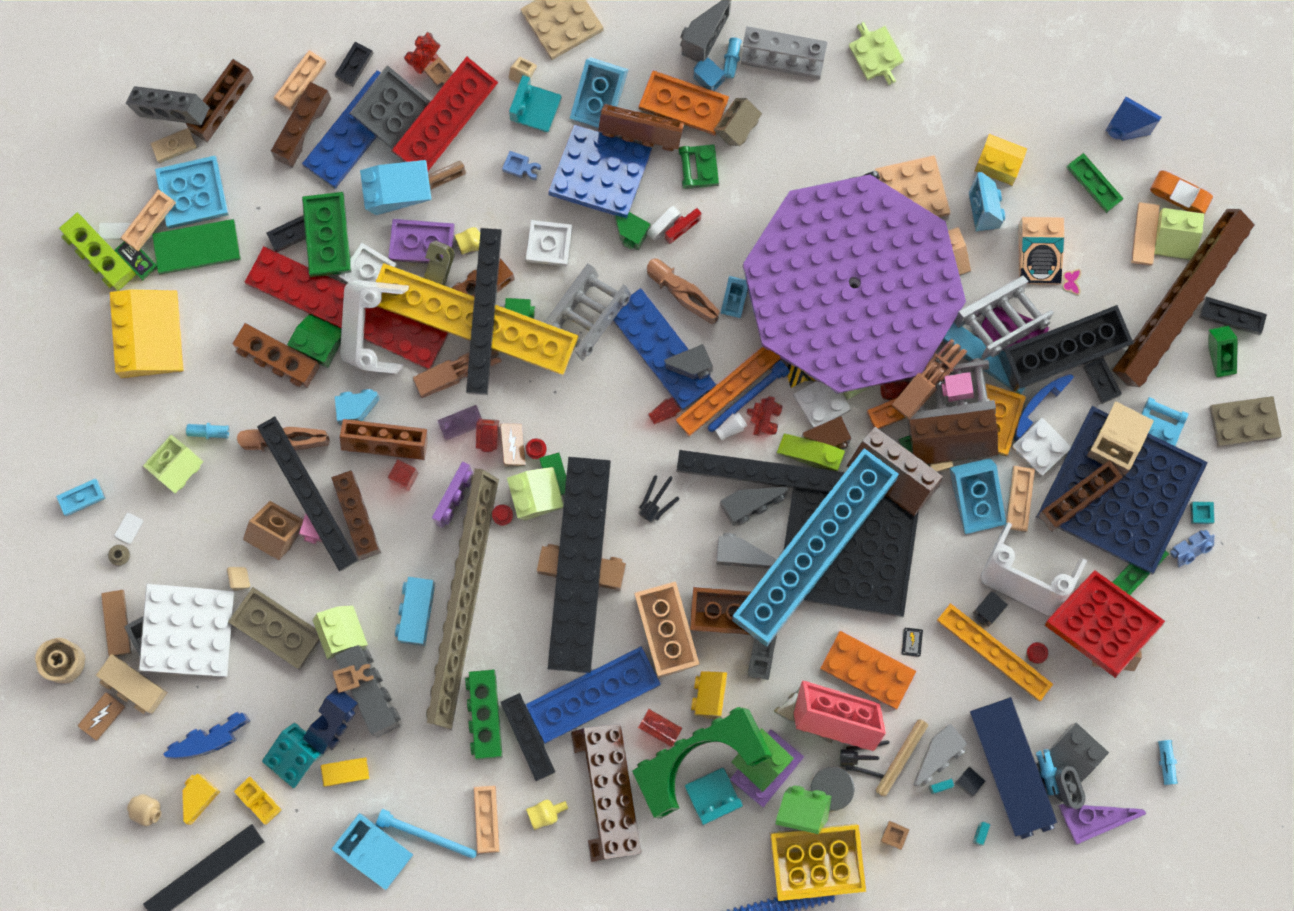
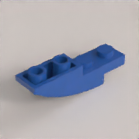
[163,712,250,759]

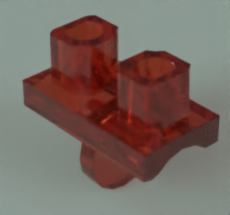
[404,32,441,74]
[746,396,783,436]
[638,709,683,747]

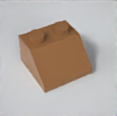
[243,501,303,560]

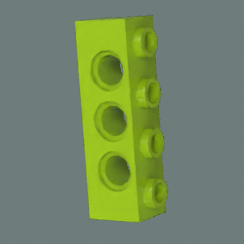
[59,212,136,291]

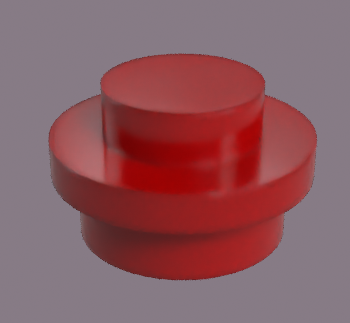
[526,438,547,460]
[492,504,513,526]
[1026,642,1049,664]

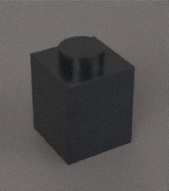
[972,591,1008,627]

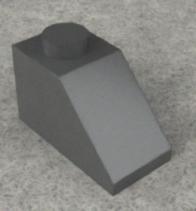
[664,344,713,380]

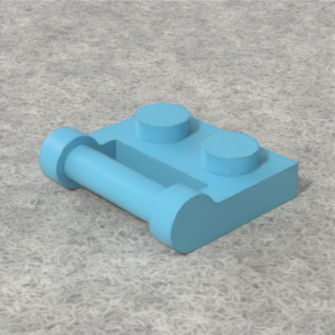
[1141,397,1189,446]

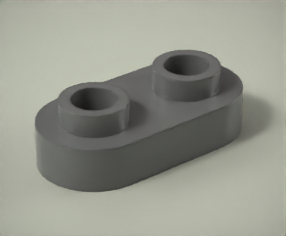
[1055,766,1086,809]

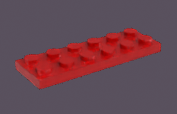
[391,56,499,171]

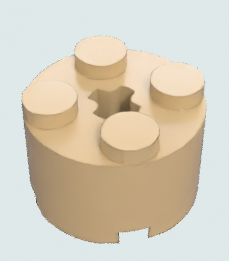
[35,638,86,683]

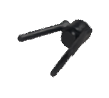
[638,475,680,523]
[840,740,890,778]

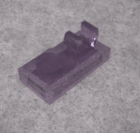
[437,405,484,441]

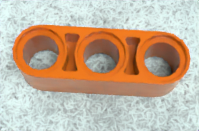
[1150,170,1213,215]

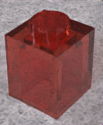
[476,419,500,452]
[387,459,419,492]

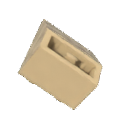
[1087,401,1154,475]

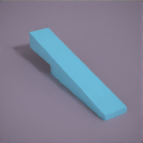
[942,322,1026,394]

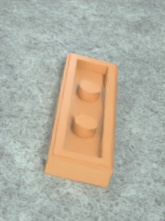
[274,50,326,111]
[121,189,176,251]
[1131,202,1160,266]
[1006,466,1035,532]
[474,786,500,854]

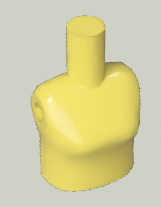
[454,227,492,255]
[526,799,568,830]

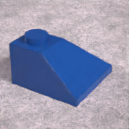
[1105,97,1162,141]

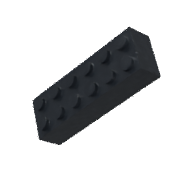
[998,305,1134,392]

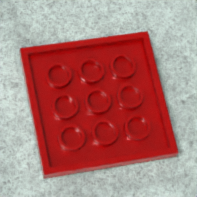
[1044,570,1165,678]

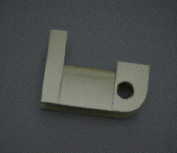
[424,240,455,286]

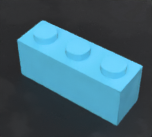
[395,577,435,646]

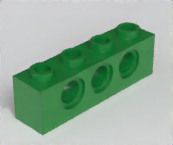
[465,669,503,760]

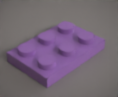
[388,219,455,264]
[432,461,473,529]
[730,729,804,807]

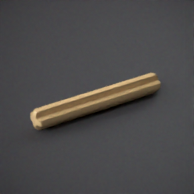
[876,719,928,796]

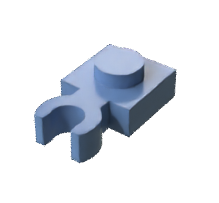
[502,151,541,180]

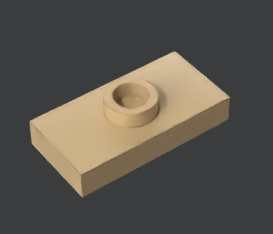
[150,128,197,163]

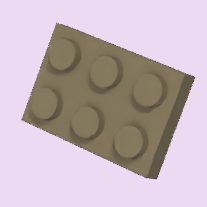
[1210,396,1282,447]

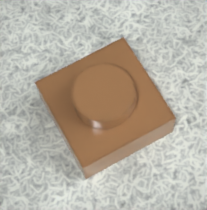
[881,821,910,850]

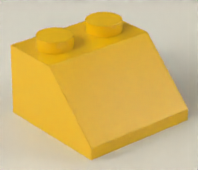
[974,134,1027,186]
[691,671,727,719]

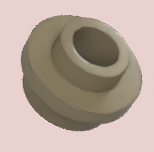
[108,545,130,566]

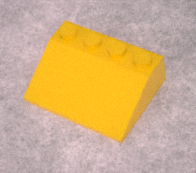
[110,289,184,379]
[769,823,866,901]

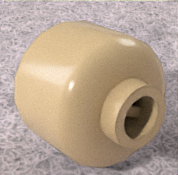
[127,794,161,826]

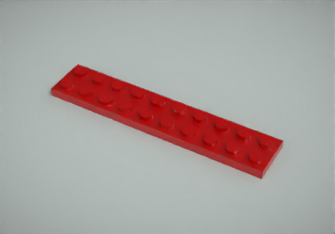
[244,246,449,370]

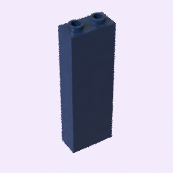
[970,697,1058,839]

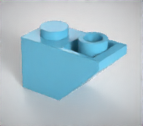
[335,389,379,425]

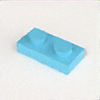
[56,478,106,516]

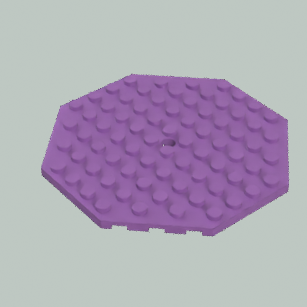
[742,175,966,394]

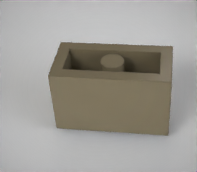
[714,98,762,146]

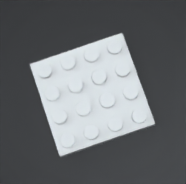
[139,584,234,677]

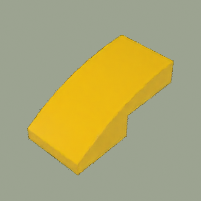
[320,757,370,787]
[234,776,282,825]

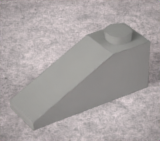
[716,533,777,569]

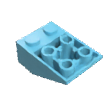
[332,813,413,890]

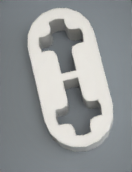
[647,206,681,241]

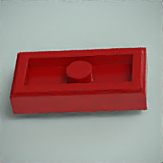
[665,208,702,244]

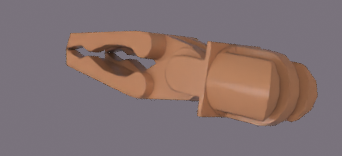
[647,258,720,325]
[892,339,967,420]
[413,349,502,398]
[237,427,330,452]

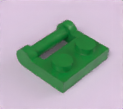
[678,144,719,189]

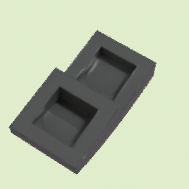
[747,637,777,680]

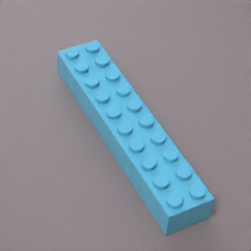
[732,449,899,647]

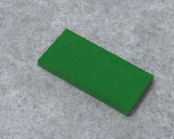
[302,192,352,277]
[152,219,241,275]

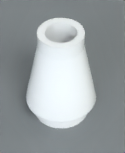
[715,412,748,440]

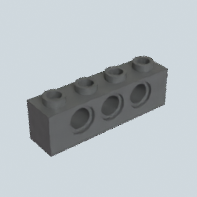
[126,86,209,125]

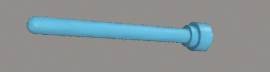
[376,809,477,858]

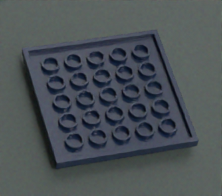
[1036,406,1208,575]

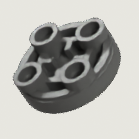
[810,767,855,811]

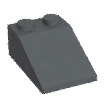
[680,0,731,62]
[1036,723,1109,802]

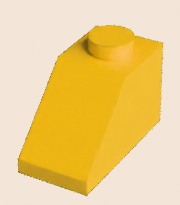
[182,773,221,825]

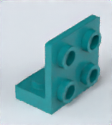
[509,75,562,133]
[262,722,325,788]
[685,768,743,825]

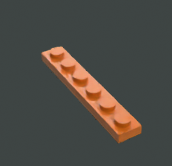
[676,346,782,437]

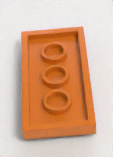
[639,70,729,135]
[820,631,916,710]

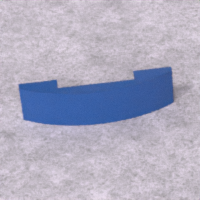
[1013,374,1074,442]

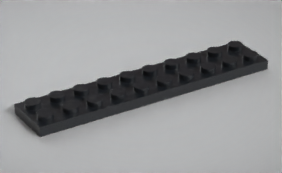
[547,457,611,674]

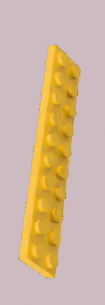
[376,263,579,376]

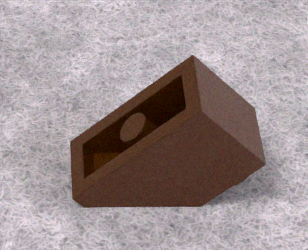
[801,416,852,450]

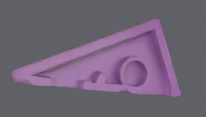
[1058,804,1146,845]

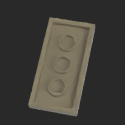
[228,587,320,670]

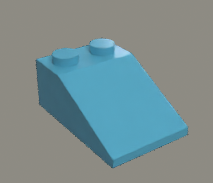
[570,57,629,128]
[360,160,431,215]
[969,172,1005,232]
[949,458,1006,534]

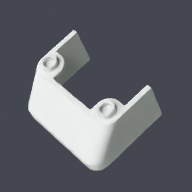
[340,280,409,374]
[981,522,1087,616]

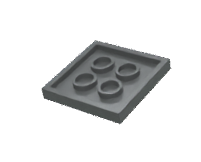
[349,65,430,149]

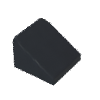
[955,767,985,797]

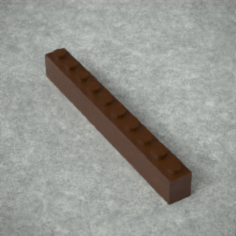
[1112,209,1255,388]

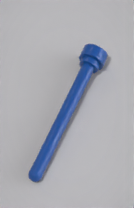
[707,360,790,432]

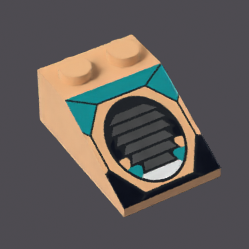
[1018,217,1064,285]

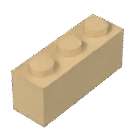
[96,654,168,714]

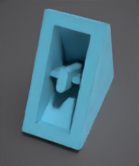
[721,276,748,318]

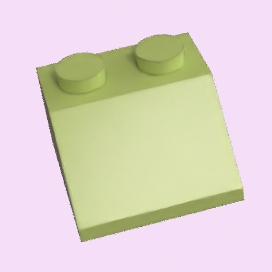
[1154,208,1204,260]
[143,435,203,493]
[507,467,564,521]
[312,606,368,659]

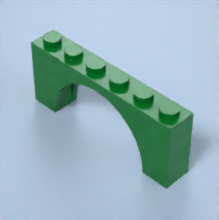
[632,707,772,819]

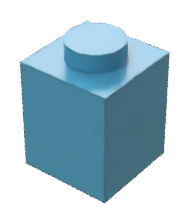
[693,58,726,91]

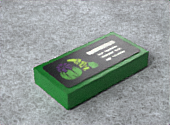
[114,242,157,281]

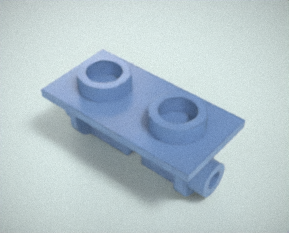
[1170,530,1215,567]

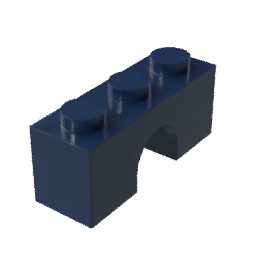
[303,688,358,755]

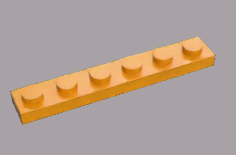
[937,603,1053,702]

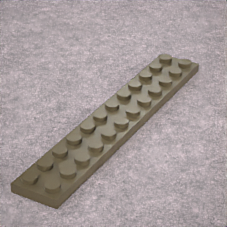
[426,468,499,729]

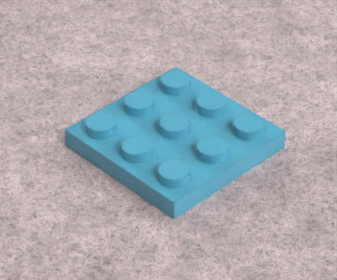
[155,156,229,229]

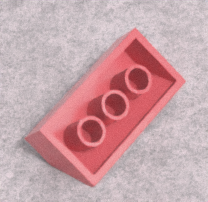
[794,681,886,751]

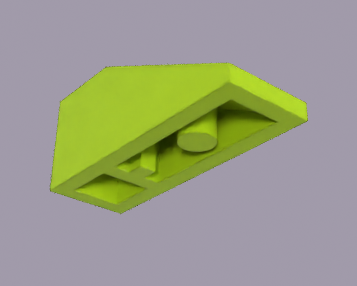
[777,433,845,471]

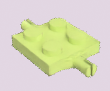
[849,22,904,85]

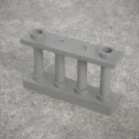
[741,26,827,79]
[544,263,631,361]
[954,276,1054,360]
[905,358,996,419]

